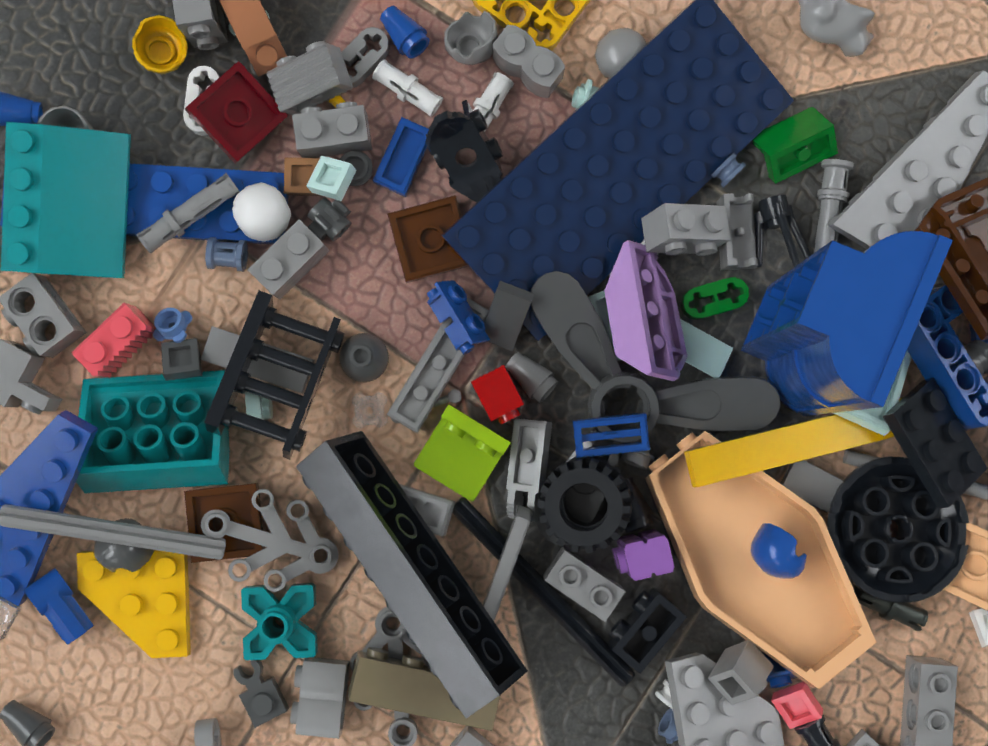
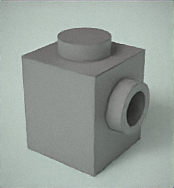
[708,640,774,705]

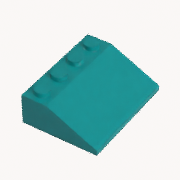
[1,122,131,278]
[76,370,230,493]

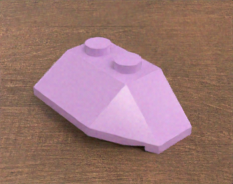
[604,240,687,381]

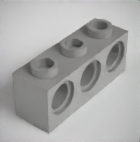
[900,655,958,746]

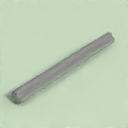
[0,504,226,560]

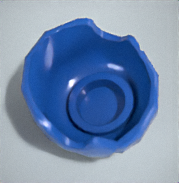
[750,523,807,579]

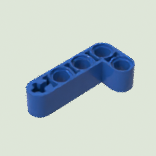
[907,285,988,431]

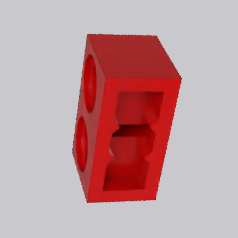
[471,365,524,425]

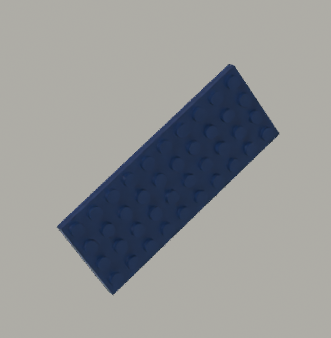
[441,0,794,341]

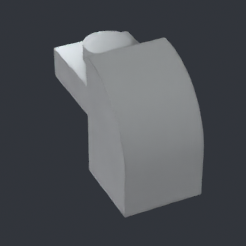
[0,339,62,414]

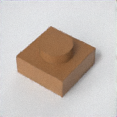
[284,157,321,196]

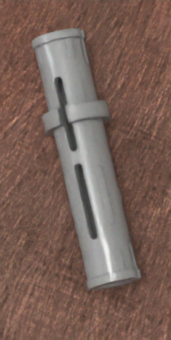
[136,173,240,253]

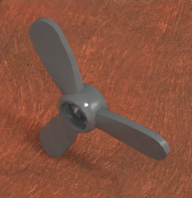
[531,271,780,545]

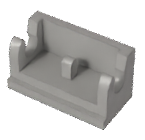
[716,193,758,271]

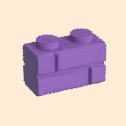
[612,529,675,581]

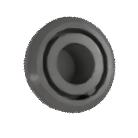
[339,333,389,382]

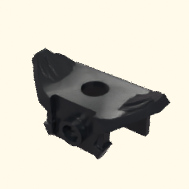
[425,100,503,202]

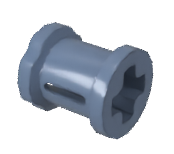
[205,237,248,272]

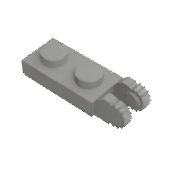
[506,418,552,522]

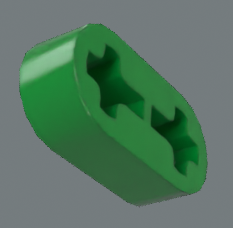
[681,277,749,320]

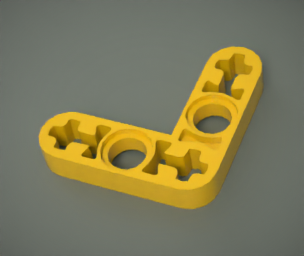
[472,0,590,51]

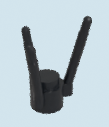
[754,195,811,267]

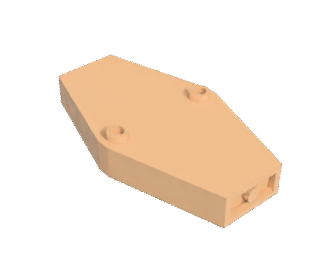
[645,431,877,689]

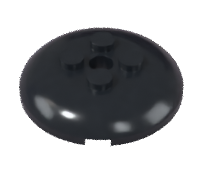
[827,456,969,603]

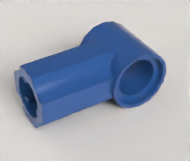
[23,568,94,645]

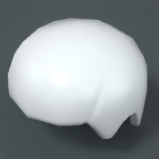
[232,182,291,242]

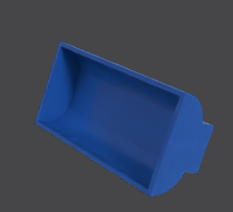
[740,231,953,416]

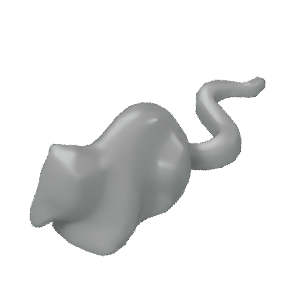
[798,0,875,57]

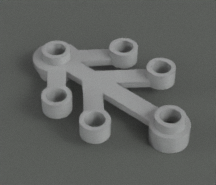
[201,489,338,592]
[350,607,428,746]

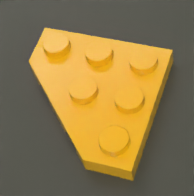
[77,550,191,658]

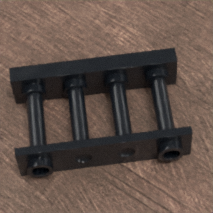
[204,290,345,460]

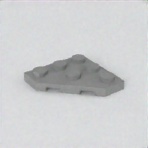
[665,652,784,746]

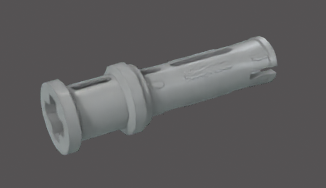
[814,159,854,253]

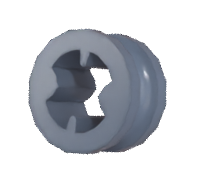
[711,153,746,188]

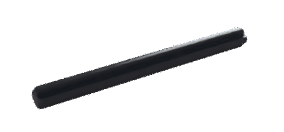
[452,497,635,687]

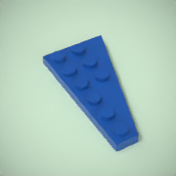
[0,410,98,607]

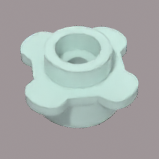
[572,79,599,110]

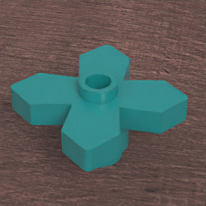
[241,583,318,660]

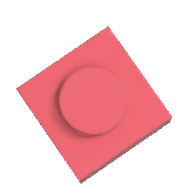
[771,682,823,729]

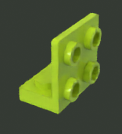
[414,404,511,502]

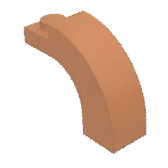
[219,0,287,77]

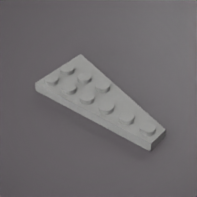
[826,70,988,249]

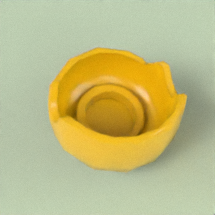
[132,15,188,75]

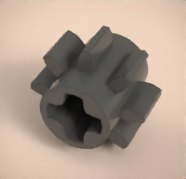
[307,197,352,242]

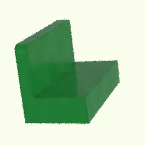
[752,107,838,184]

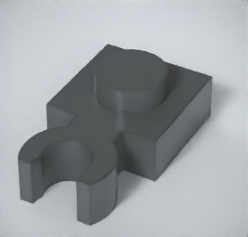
[233,660,289,728]

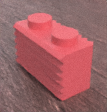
[71,302,156,377]

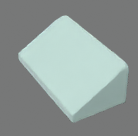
[680,319,733,378]

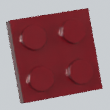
[185,61,288,164]

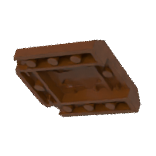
[914,177,988,340]

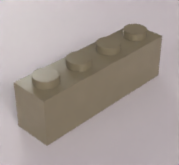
[348,647,501,731]

